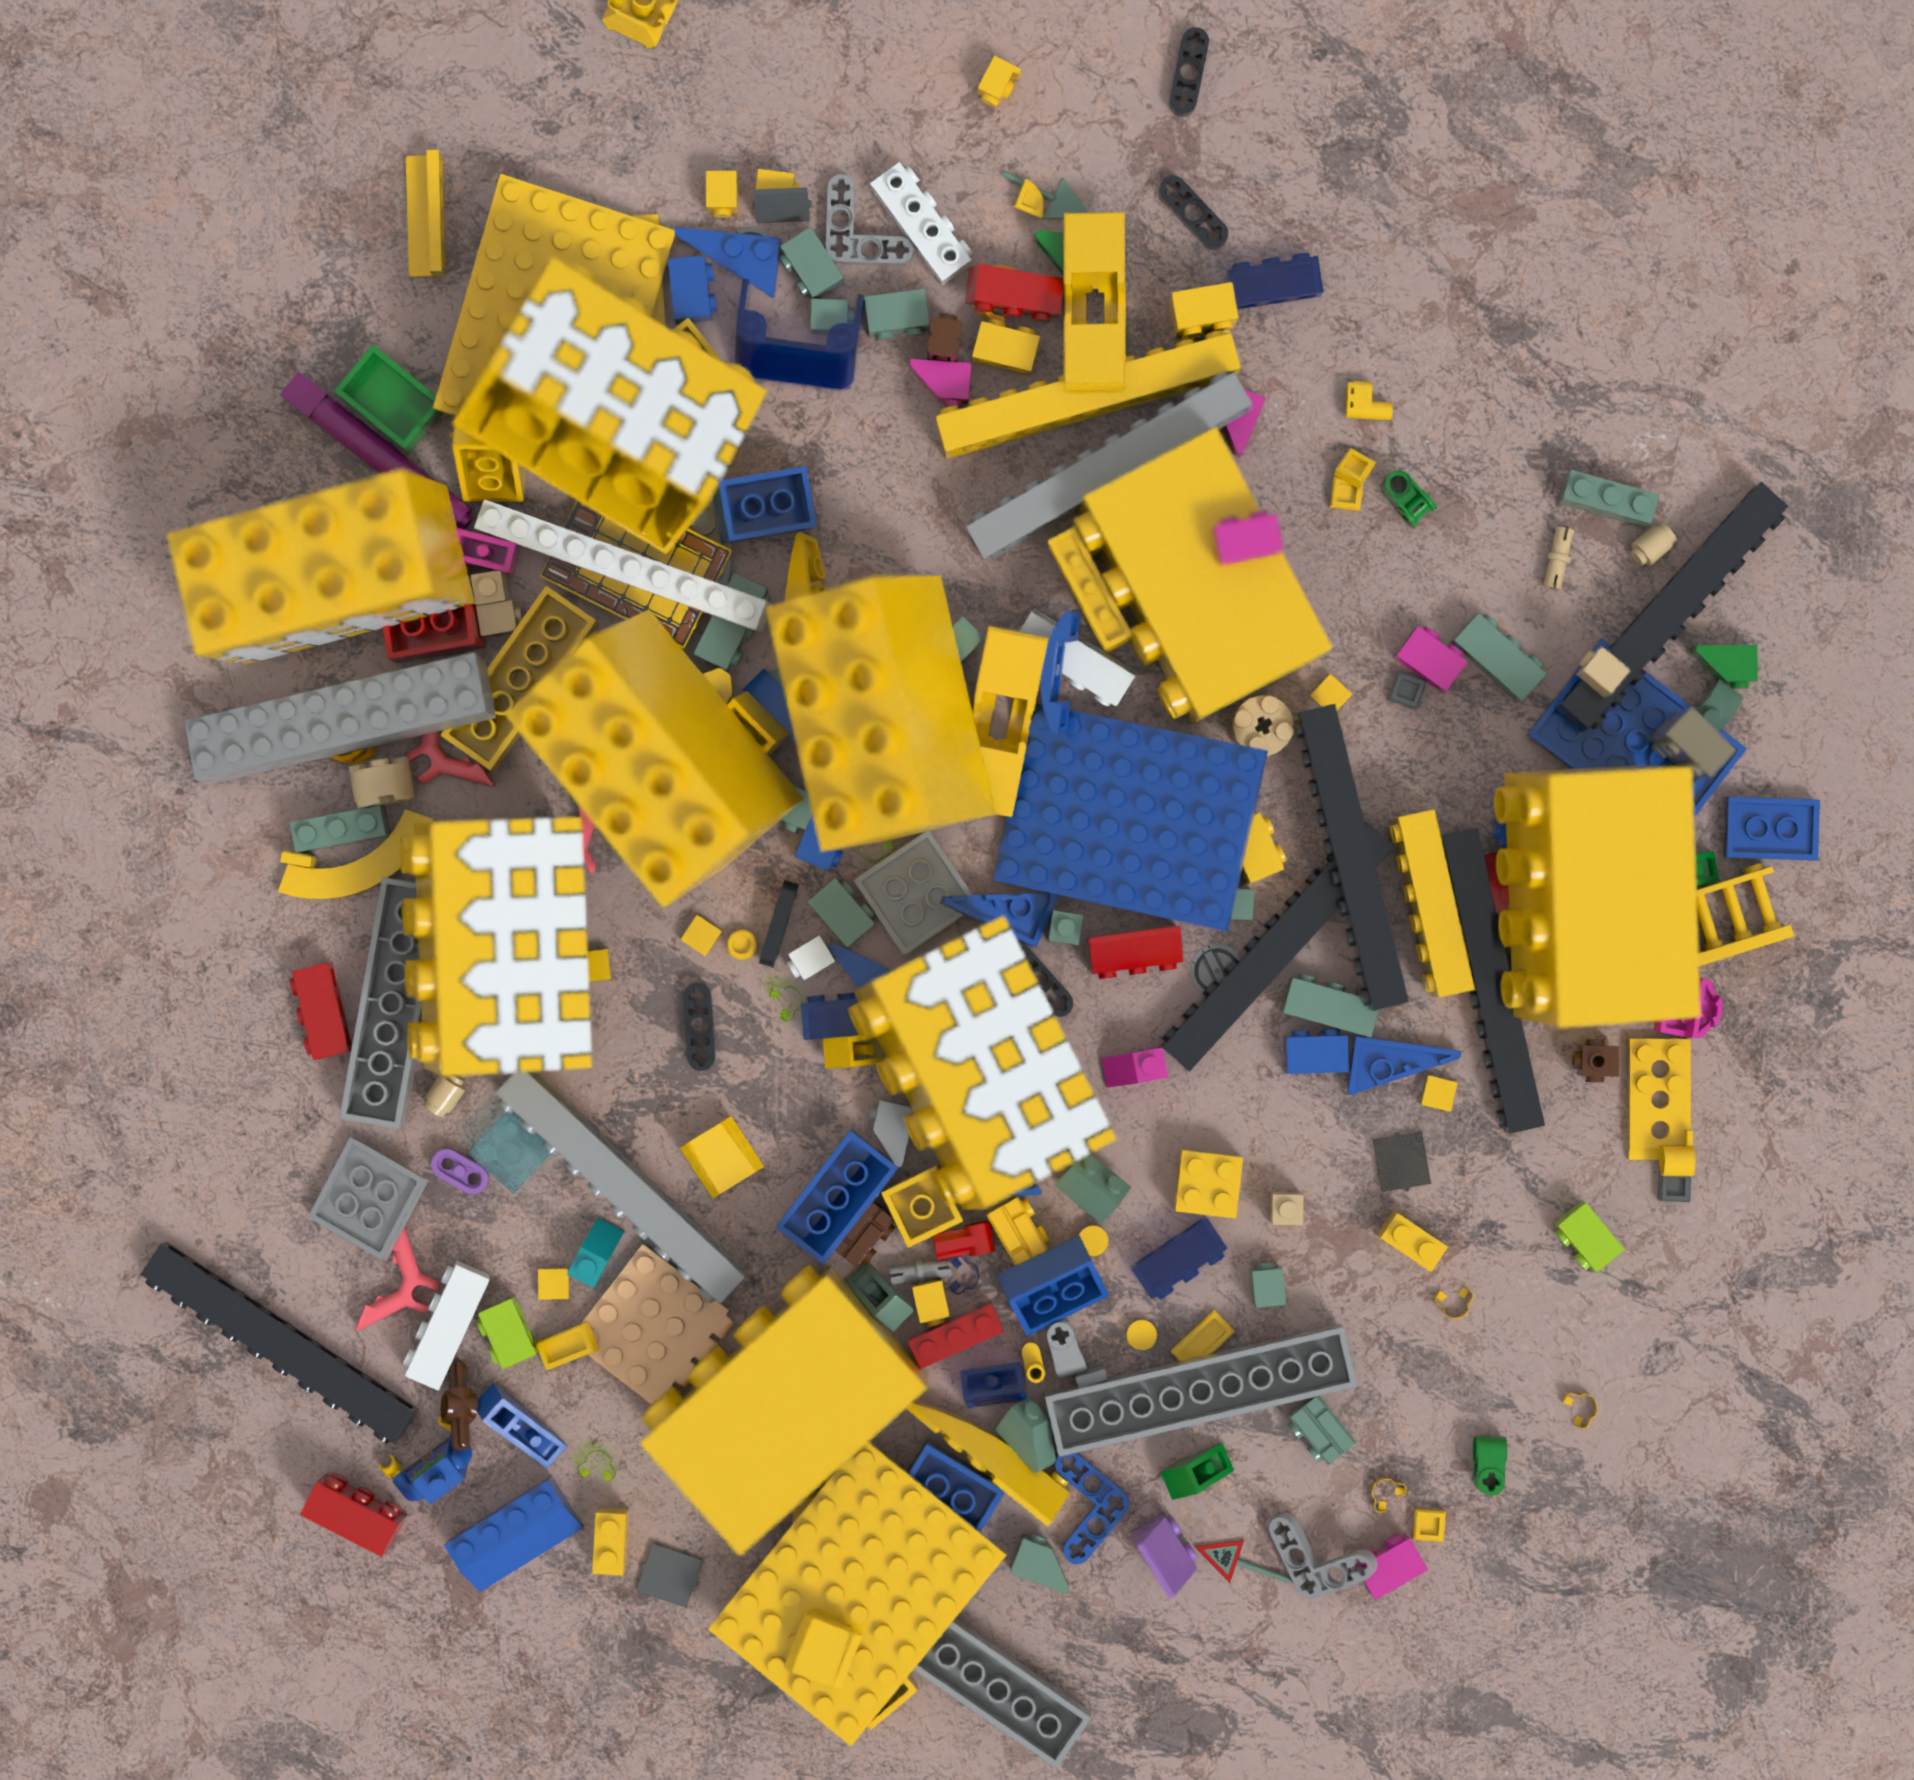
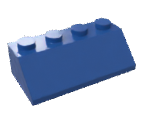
[775,1129,899,1265]
[444,1476,584,1592]

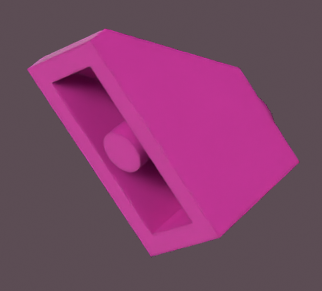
[910,359,971,408]
[1223,389,1266,458]
[1101,1046,1168,1088]

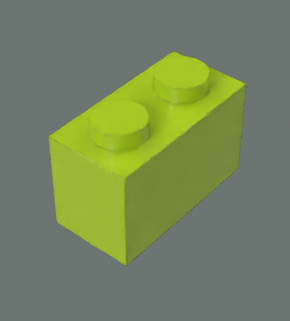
[1553,1200,1625,1273]
[477,1296,538,1369]

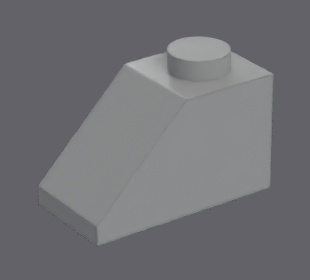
[869,1099,914,1168]

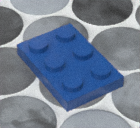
[1724,797,1820,861]

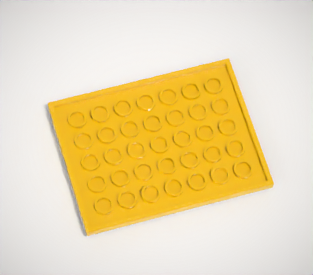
[432,174,675,416]
[708,1441,1006,1746]

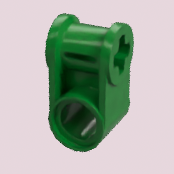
[1381,470,1437,528]
[1473,1436,1507,1496]

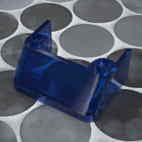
[734,279,865,391]

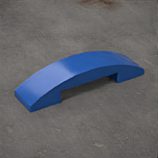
[1041,609,1081,734]
[742,669,797,745]

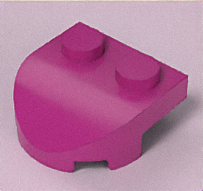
[1653,977,1723,1038]

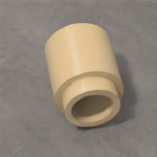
[1630,523,1677,567]
[423,1075,466,1118]

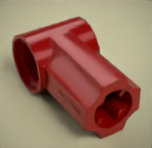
[932,1221,996,1260]

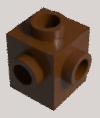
[1572,1039,1619,1082]

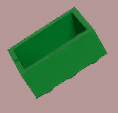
[334,344,443,454]

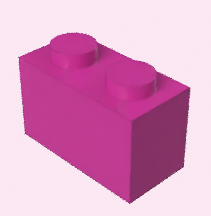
[1212,510,1284,566]
[457,528,521,575]
[1394,626,1468,693]
[1355,1533,1428,1600]

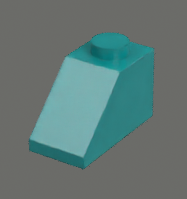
[567,1217,625,1288]

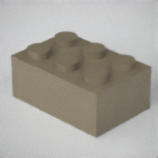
[1648,707,1737,781]

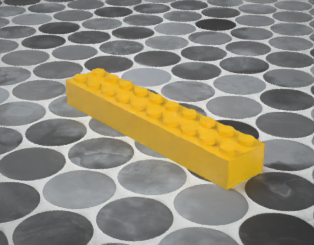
[936,330,1241,459]

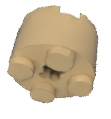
[1230,695,1294,757]
[349,757,415,809]

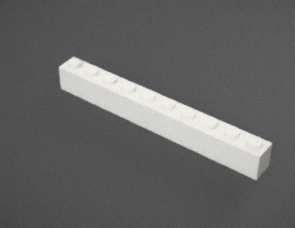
[474,499,773,633]

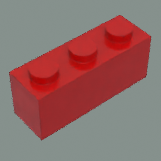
[965,264,1064,322]
[290,962,352,1060]
[908,1301,1004,1369]

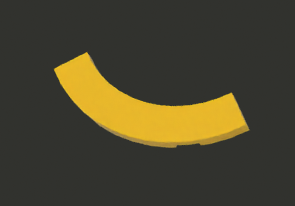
[278,809,435,899]

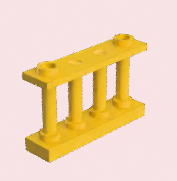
[1048,527,1133,653]
[1696,863,1794,966]

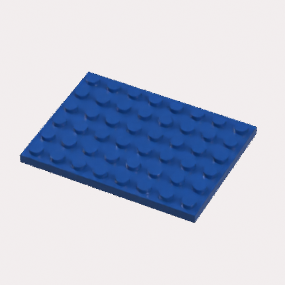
[993,703,1268,932]

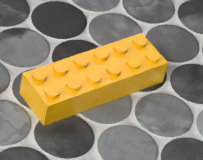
[440,586,599,772]
[1388,809,1475,998]

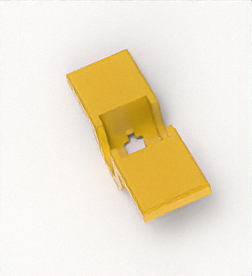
[1063,212,1126,390]
[972,625,1049,817]

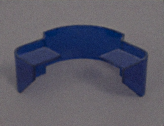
[949,1256,979,1295]

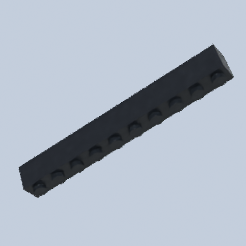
[1555,482,1788,732]
[1293,704,1409,1011]
[1161,822,1395,1072]
[1441,828,1545,1134]
[140,1242,419,1444]

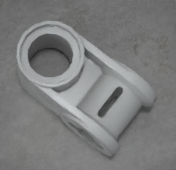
[1046,1318,1088,1380]

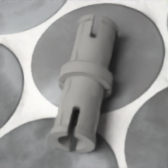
[889,1258,952,1285]

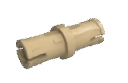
[1543,527,1574,590]

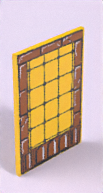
[540,500,733,649]

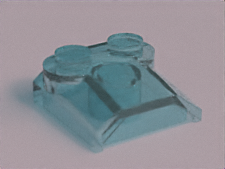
[469,1112,552,1194]

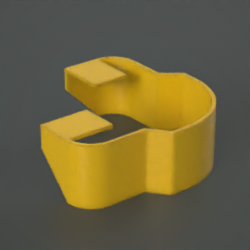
[1434,1287,1474,1319]
[1562,1392,1598,1429]
[1370,1477,1407,1513]

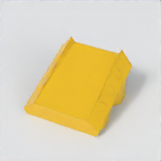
[602,0,679,49]
[680,1116,764,1199]
[784,1613,863,1690]

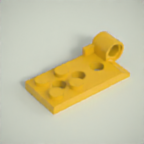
[1628,1038,1696,1176]

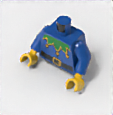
[378,1416,473,1504]

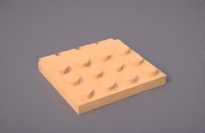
[582,1243,736,1404]

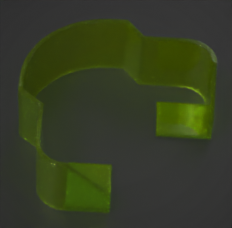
[858,840,894,862]
[769,985,803,1021]
[577,1450,617,1483]

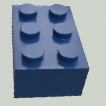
[712,466,817,544]
[997,1235,1109,1336]
[907,1439,1005,1532]

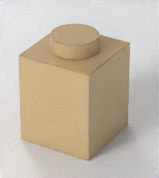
[471,570,511,606]
[476,600,523,638]
[1577,647,1631,698]
[1269,1192,1304,1226]

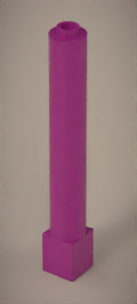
[280,371,473,530]

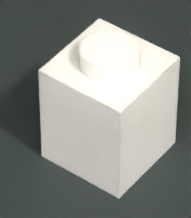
[787,935,836,980]

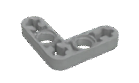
[826,174,914,266]
[1269,1512,1378,1599]

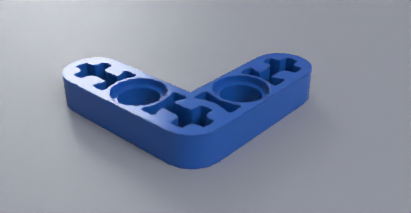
[1055,1453,1129,1564]

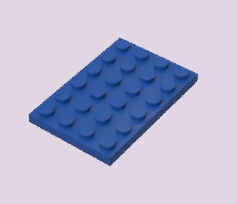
[1527,638,1747,819]

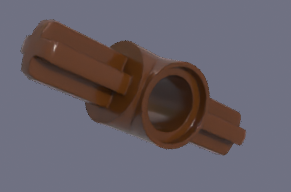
[440,1362,478,1451]

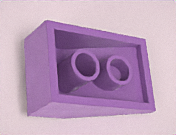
[1132,1512,1198,1599]

